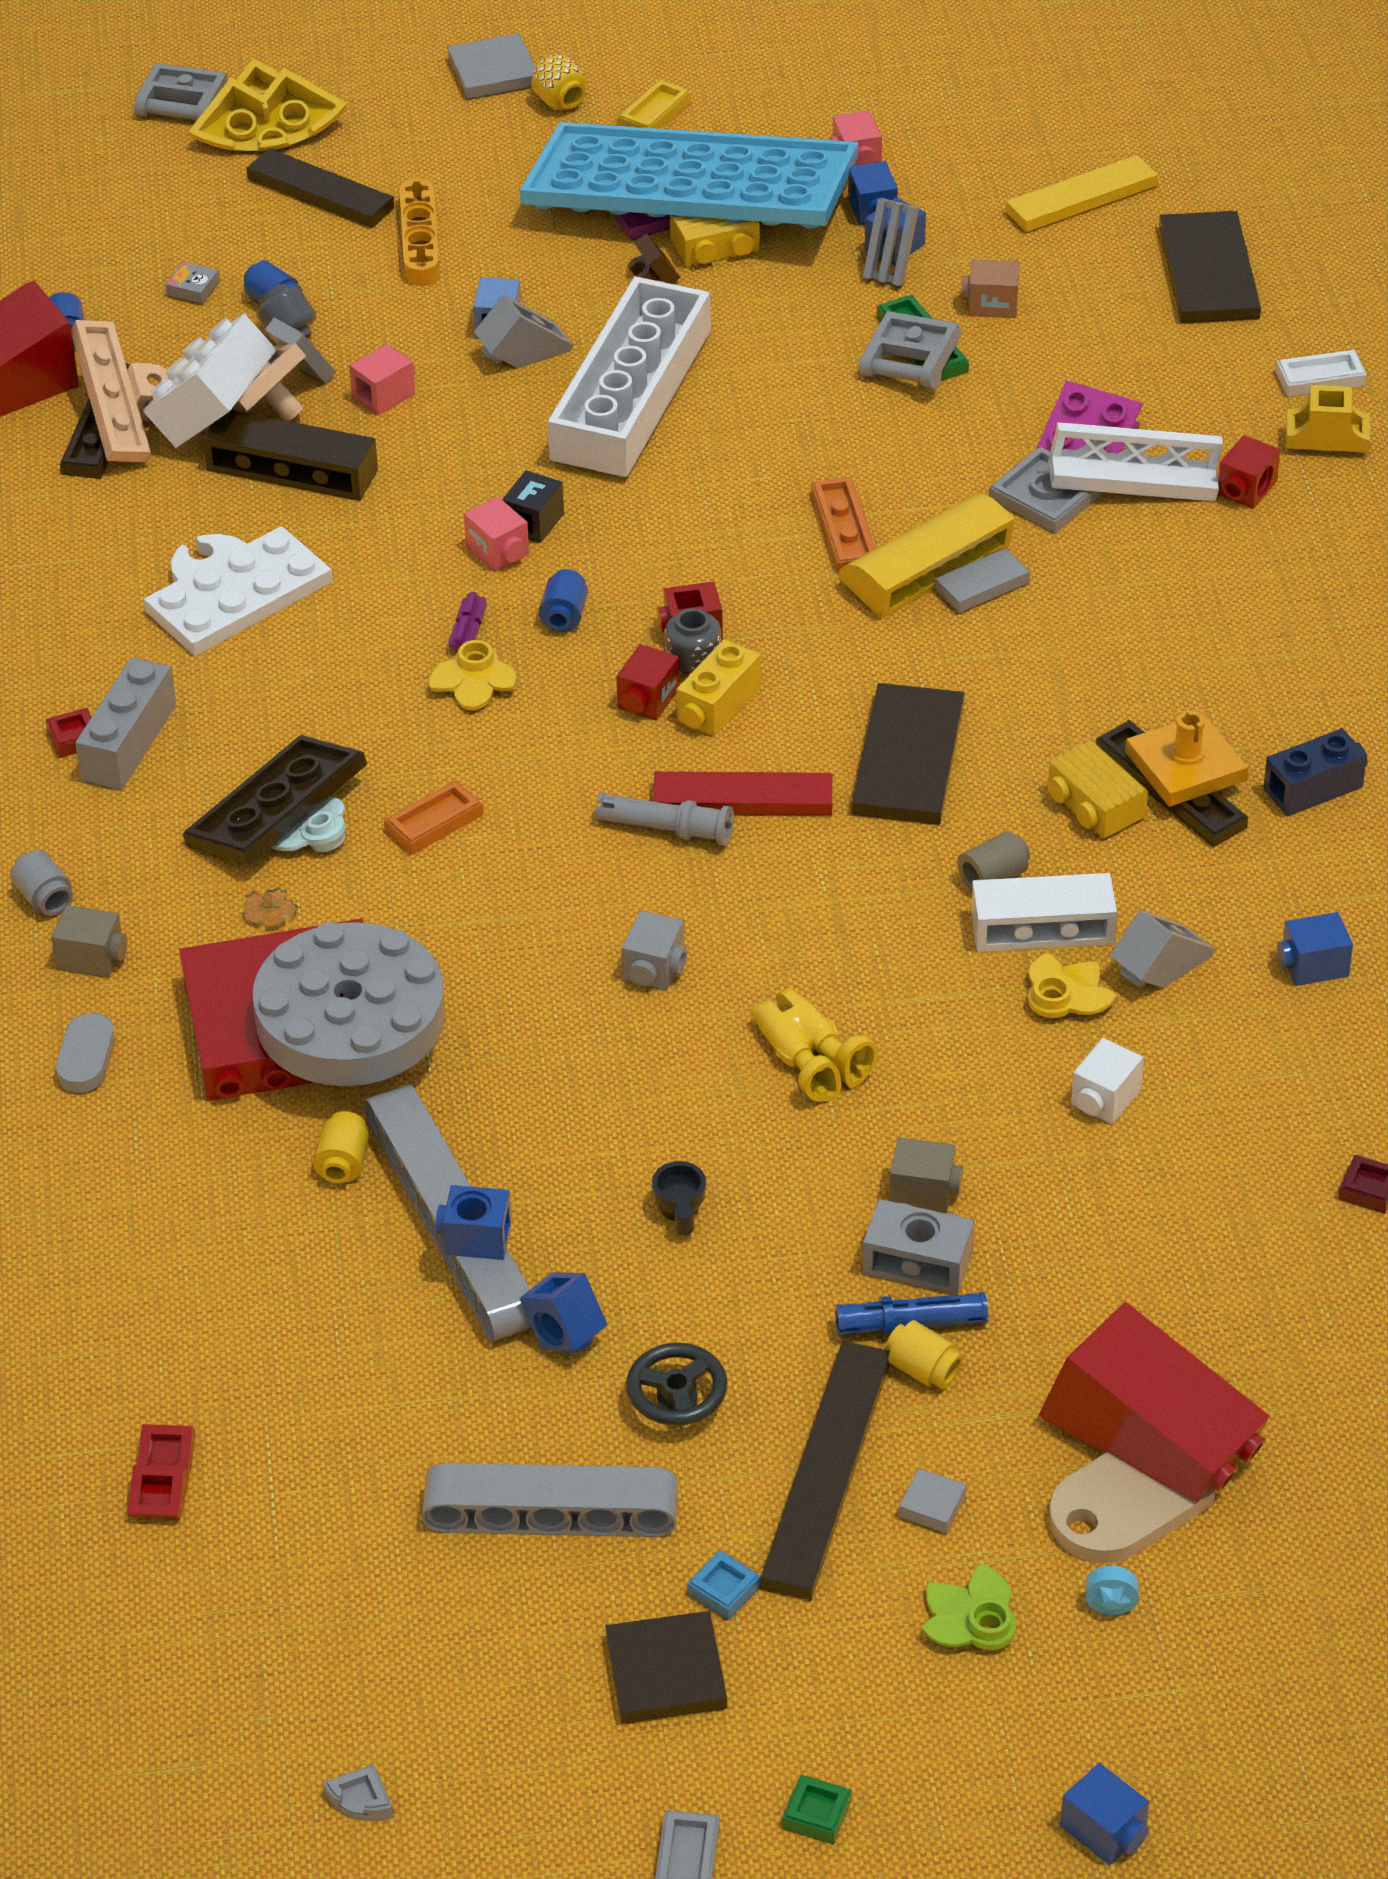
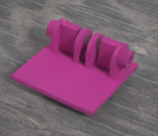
[1036,380,1143,454]

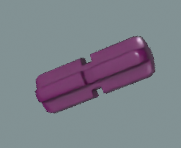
[448,592,487,651]

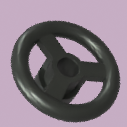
[626,1343,728,1426]

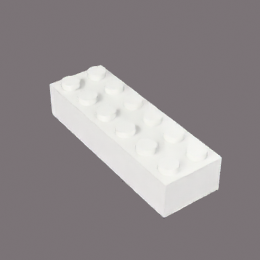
[547,276,711,477]

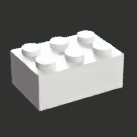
[143,313,276,448]

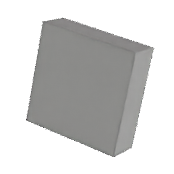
[899,1468,967,1534]

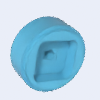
[1085,1566,1139,1615]

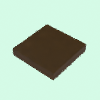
[605,1611,727,1724]

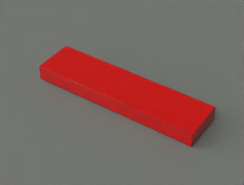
[653,771,833,815]

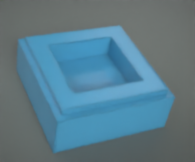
[687,1550,761,1621]

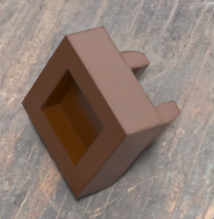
[627,233,681,284]

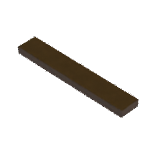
[761,1341,890,1600]

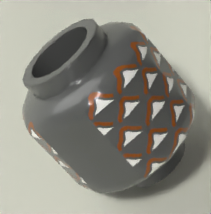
[665,608,721,673]

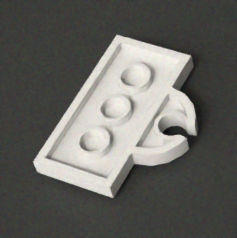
[144,526,333,656]

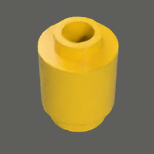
[313,1111,369,1183]
[885,1320,964,1390]

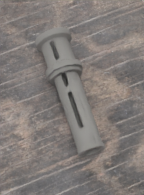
[595,792,734,846]

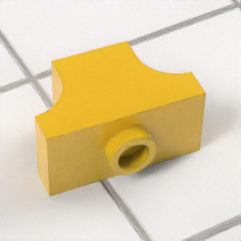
[1285,385,1370,453]

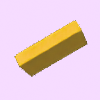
[617,80,691,129]

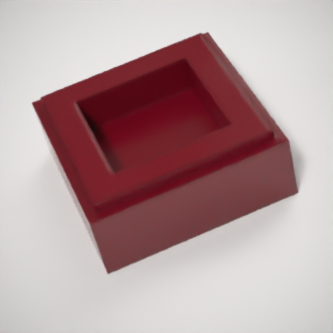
[1338,1154,1388,1213]

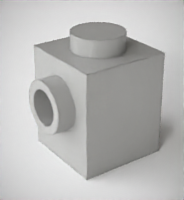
[622,910,687,991]

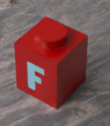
[616,644,680,721]

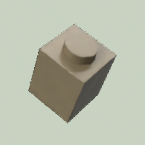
[51,905,127,978]
[889,1137,963,1213]

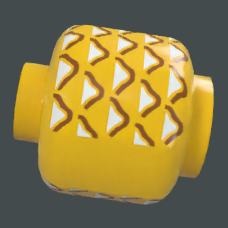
[531,54,587,111]

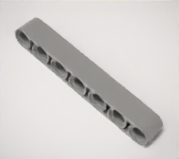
[364,1084,532,1342]

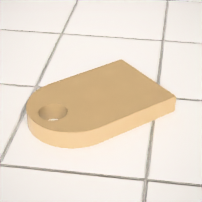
[1049,1452,1215,1563]

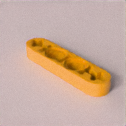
[399,178,440,286]

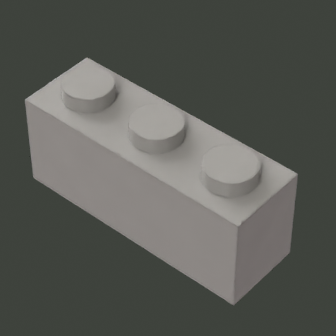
[75,657,176,791]

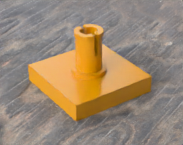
[1125,711,1249,807]

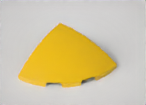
[188,58,347,152]

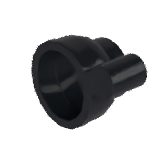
[652,1161,706,1235]

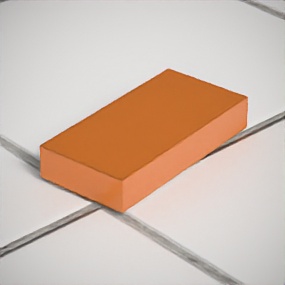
[384,780,483,855]

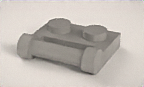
[134,63,227,121]
[859,311,962,389]

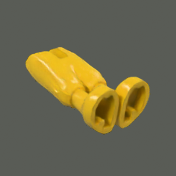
[750,987,878,1102]

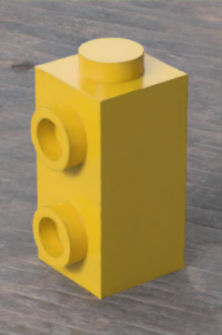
[676,639,761,737]

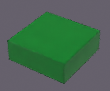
[782,1774,852,1844]

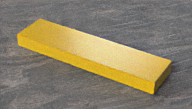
[1005,155,1158,232]

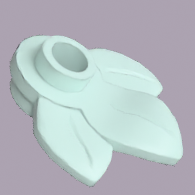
[270,797,346,852]

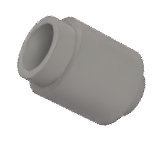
[10,850,73,916]

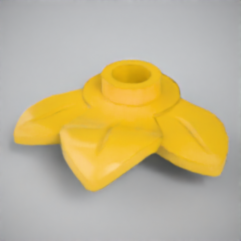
[429,640,516,711]
[1028,953,1116,1018]

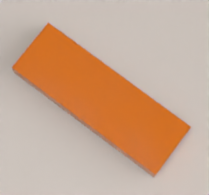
[811,477,876,573]

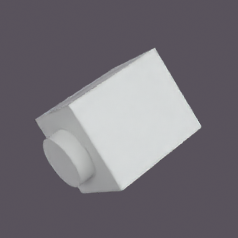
[1071,1038,1144,1124]

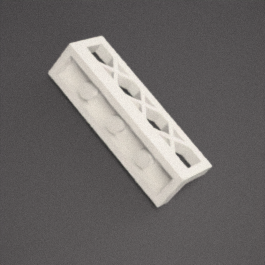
[1048,422,1223,501]

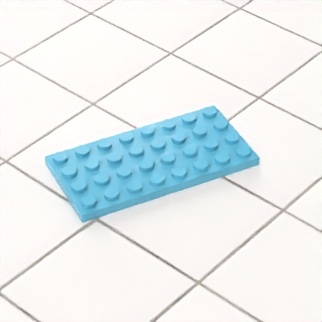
[520,122,858,228]

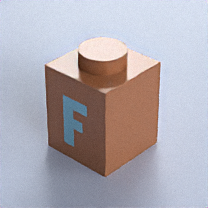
[961,260,1019,318]

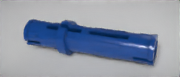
[835,1292,988,1337]

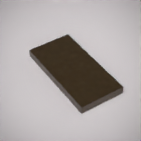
[1159,211,1261,323]
[852,683,965,824]
[182,735,368,865]

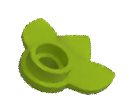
[922,1564,1016,1650]

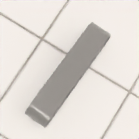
[422,1463,678,1537]

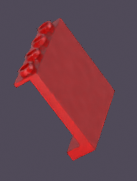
[179,918,364,1101]

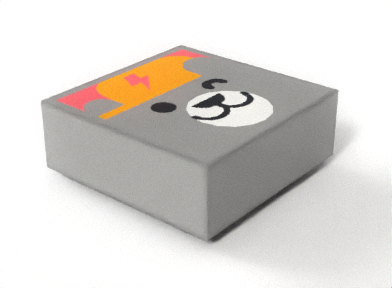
[165,262,220,304]

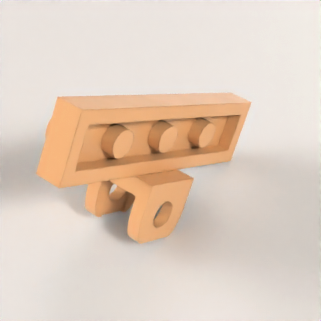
[71,320,169,462]

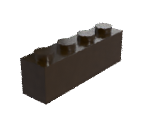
[203,410,378,501]

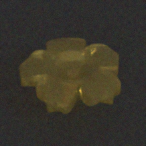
[241,887,298,931]

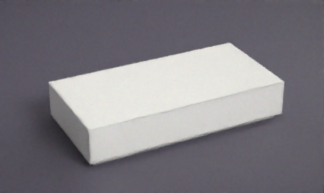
[1276,350,1367,397]

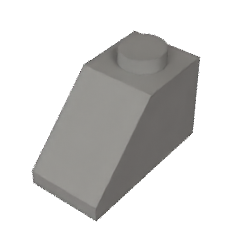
[474,295,574,368]
[1109,910,1216,988]

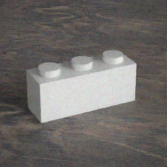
[971,873,1117,952]

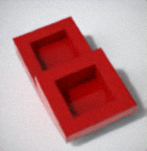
[127,1424,196,1519]

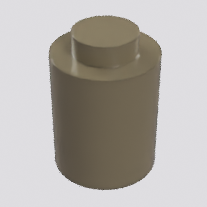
[957,831,1030,891]

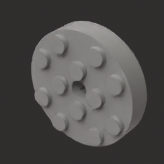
[253,922,445,1086]

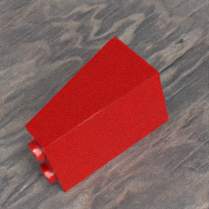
[0,280,79,417]
[1039,1301,1270,1503]

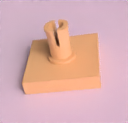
[231,343,306,421]

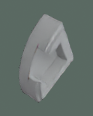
[323,1764,394,1821]

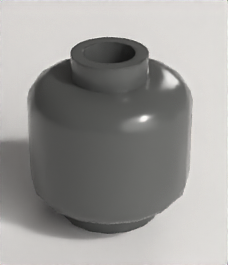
[257,283,316,342]

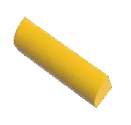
[838,493,1015,619]

